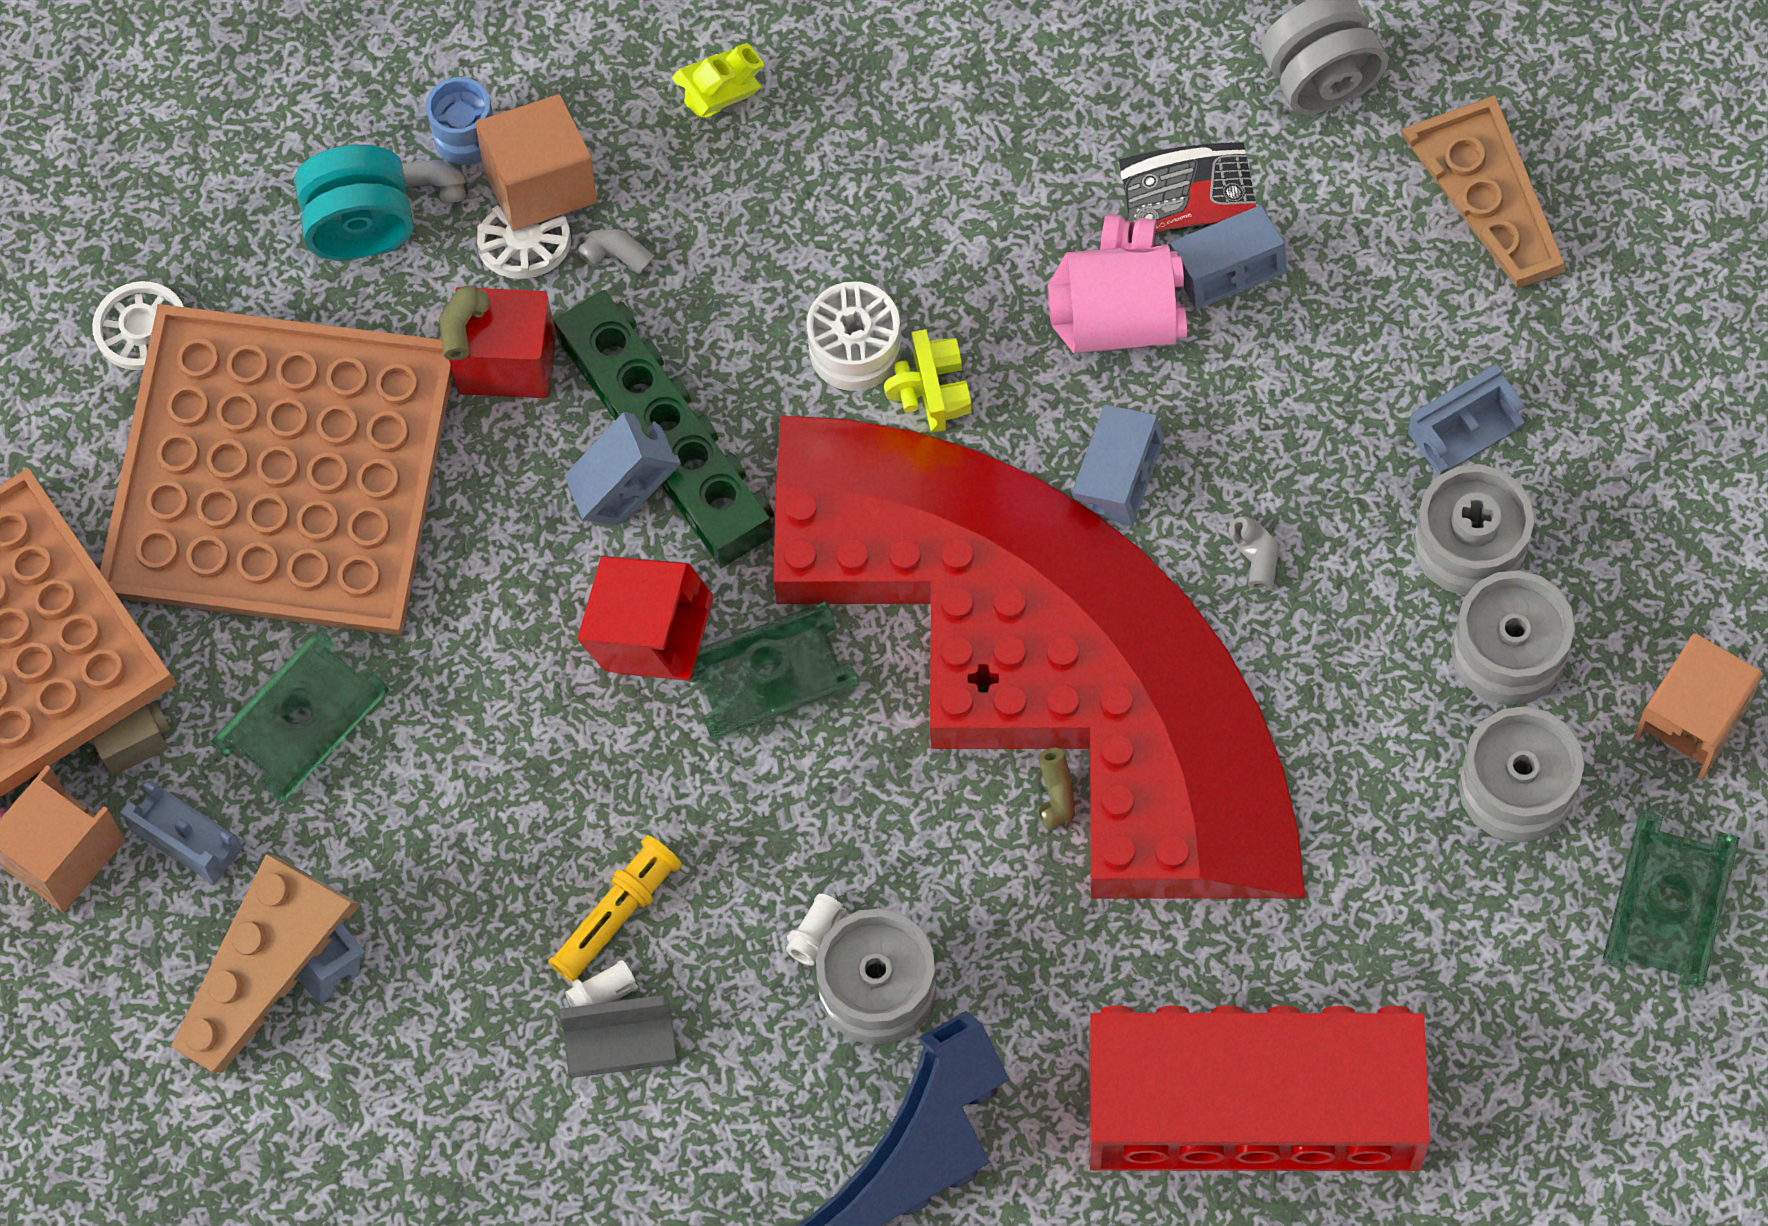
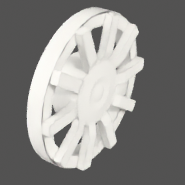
[477,206,571,279]
[93,281,184,370]

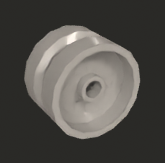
[1260,0,1389,116]
[1413,464,1535,596]
[1451,570,1575,705]
[1458,706,1585,843]
[816,908,936,1045]

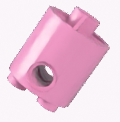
[1048,244,1187,354]

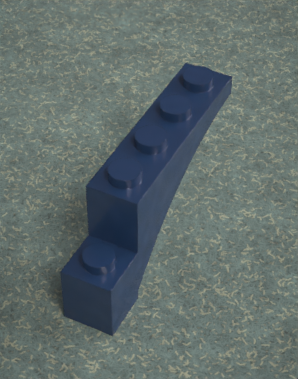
[796,1011,1010,1226]

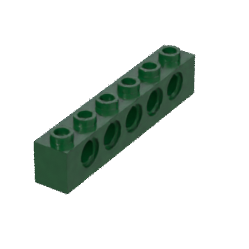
[553,289,774,569]

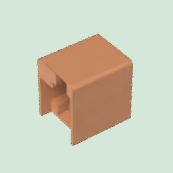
[475,94,597,231]
[1633,634,1763,781]
[0,765,126,913]

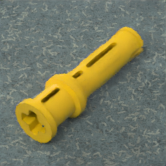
[548,835,683,983]

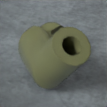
[439,285,490,360]
[1037,748,1075,830]

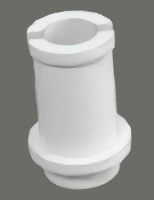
[786,894,847,966]
[565,960,638,1007]

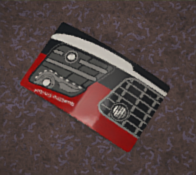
[1119,142,1257,232]

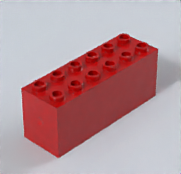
[1089,1006,1430,1171]

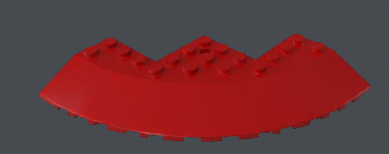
[774,415,1305,899]

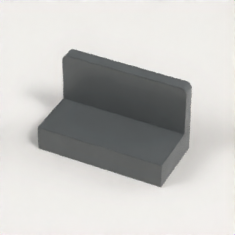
[559,995,677,1078]

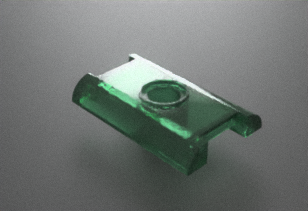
[689,601,860,741]
[209,629,389,804]
[1603,810,1740,988]

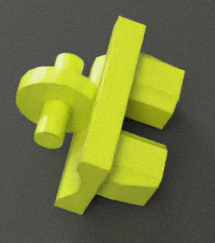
[671,43,764,117]
[883,329,971,433]

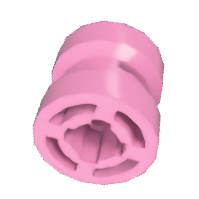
[1100,213,1156,250]

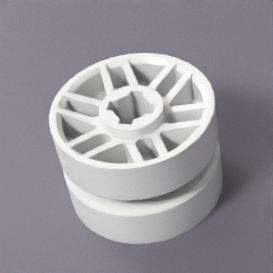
[807,282,901,391]

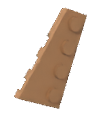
[1401,95,1565,289]
[171,854,361,1073]

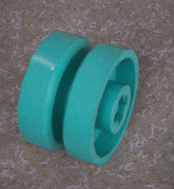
[294,144,414,261]

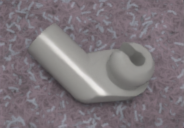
[402,160,467,203]
[578,229,655,275]
[1228,516,1279,591]

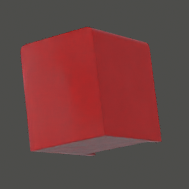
[449,287,556,398]
[577,556,713,681]

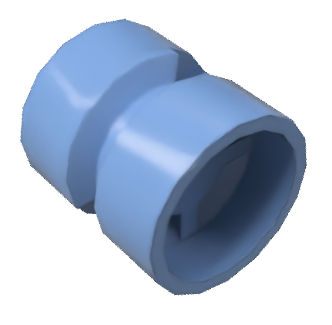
[426,77,493,165]

